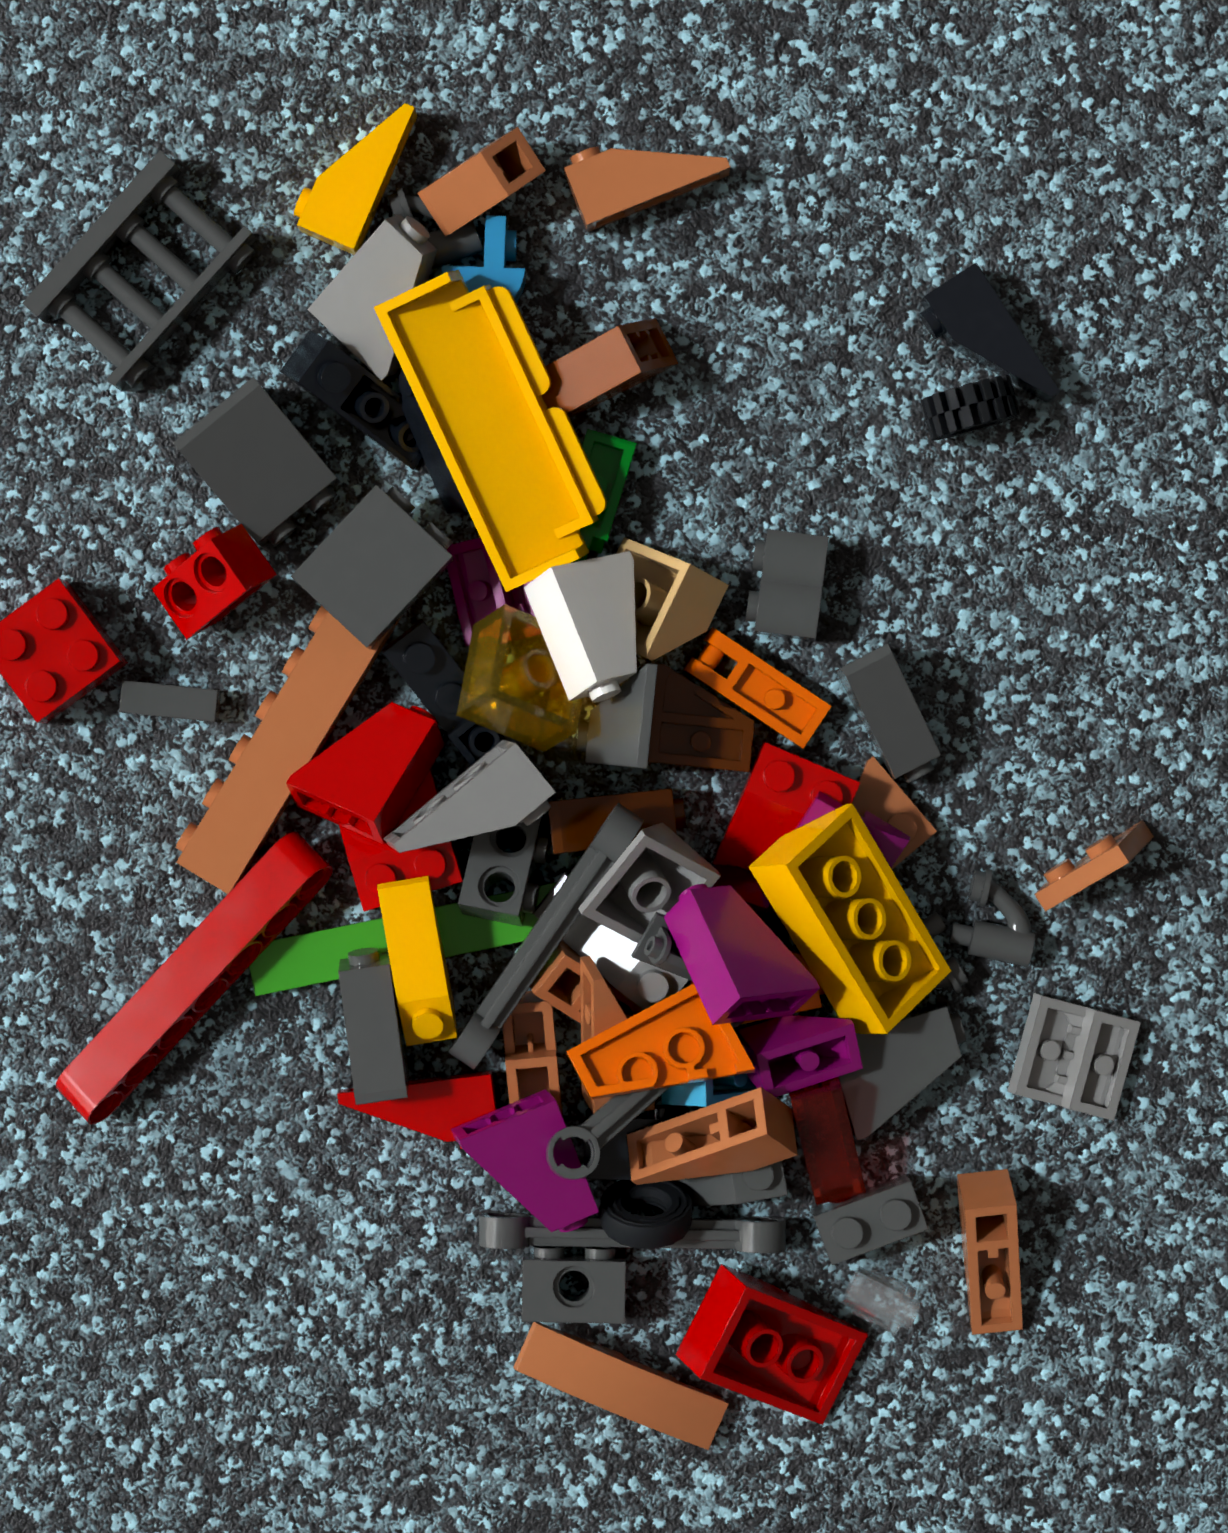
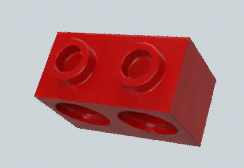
[152,524,277,640]

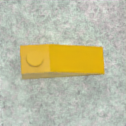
[294,103,417,255]
[377,876,457,1046]

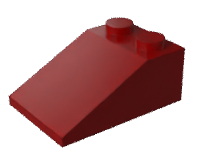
[712,742,861,870]
[339,768,464,912]
[675,1264,868,1425]

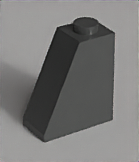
[835,643,941,783]
[338,948,409,1105]
[837,1004,967,1141]

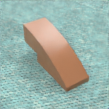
[503,991,563,1117]

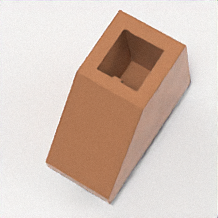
[417,127,546,237]

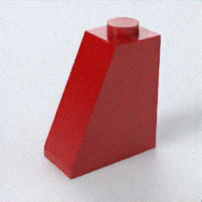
[286,702,445,844]

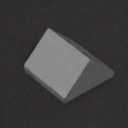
[578,822,721,943]

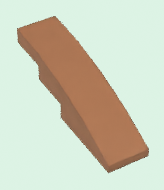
[513,1322,729,1450]

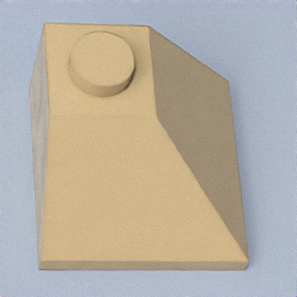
[616,537,729,661]

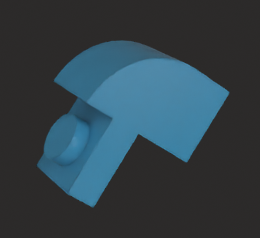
[442,215,526,303]

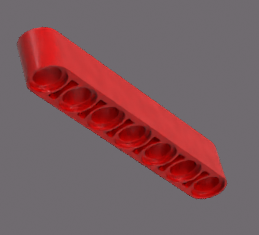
[56,832,333,1125]

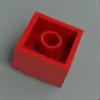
[0,578,128,724]

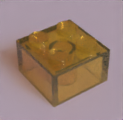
[457,604,583,752]

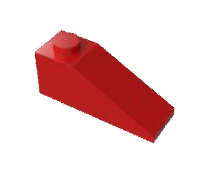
[337,1070,497,1149]

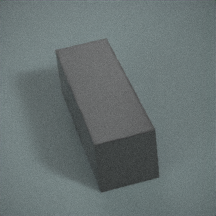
[119,680,221,722]

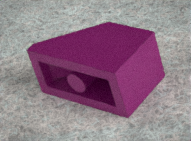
[737,1015,863,1097]

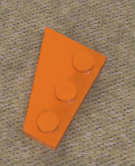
[566,984,755,1100]

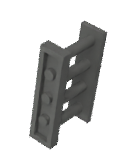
[22,150,257,391]

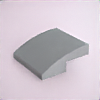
[1007,993,1141,1121]

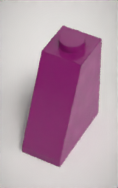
[664,884,820,1025]
[451,1089,599,1232]

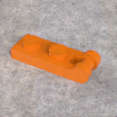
[684,627,832,749]

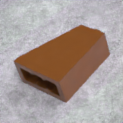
[542,318,679,418]

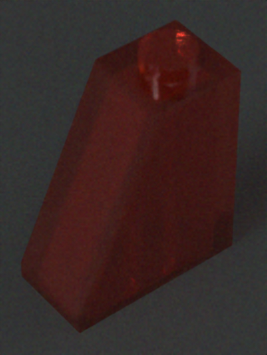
[787,1077,866,1205]

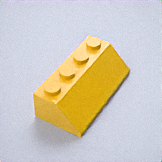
[749,804,951,1034]

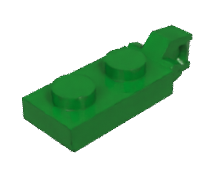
[571,429,637,563]

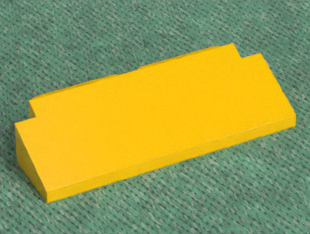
[374,270,607,592]

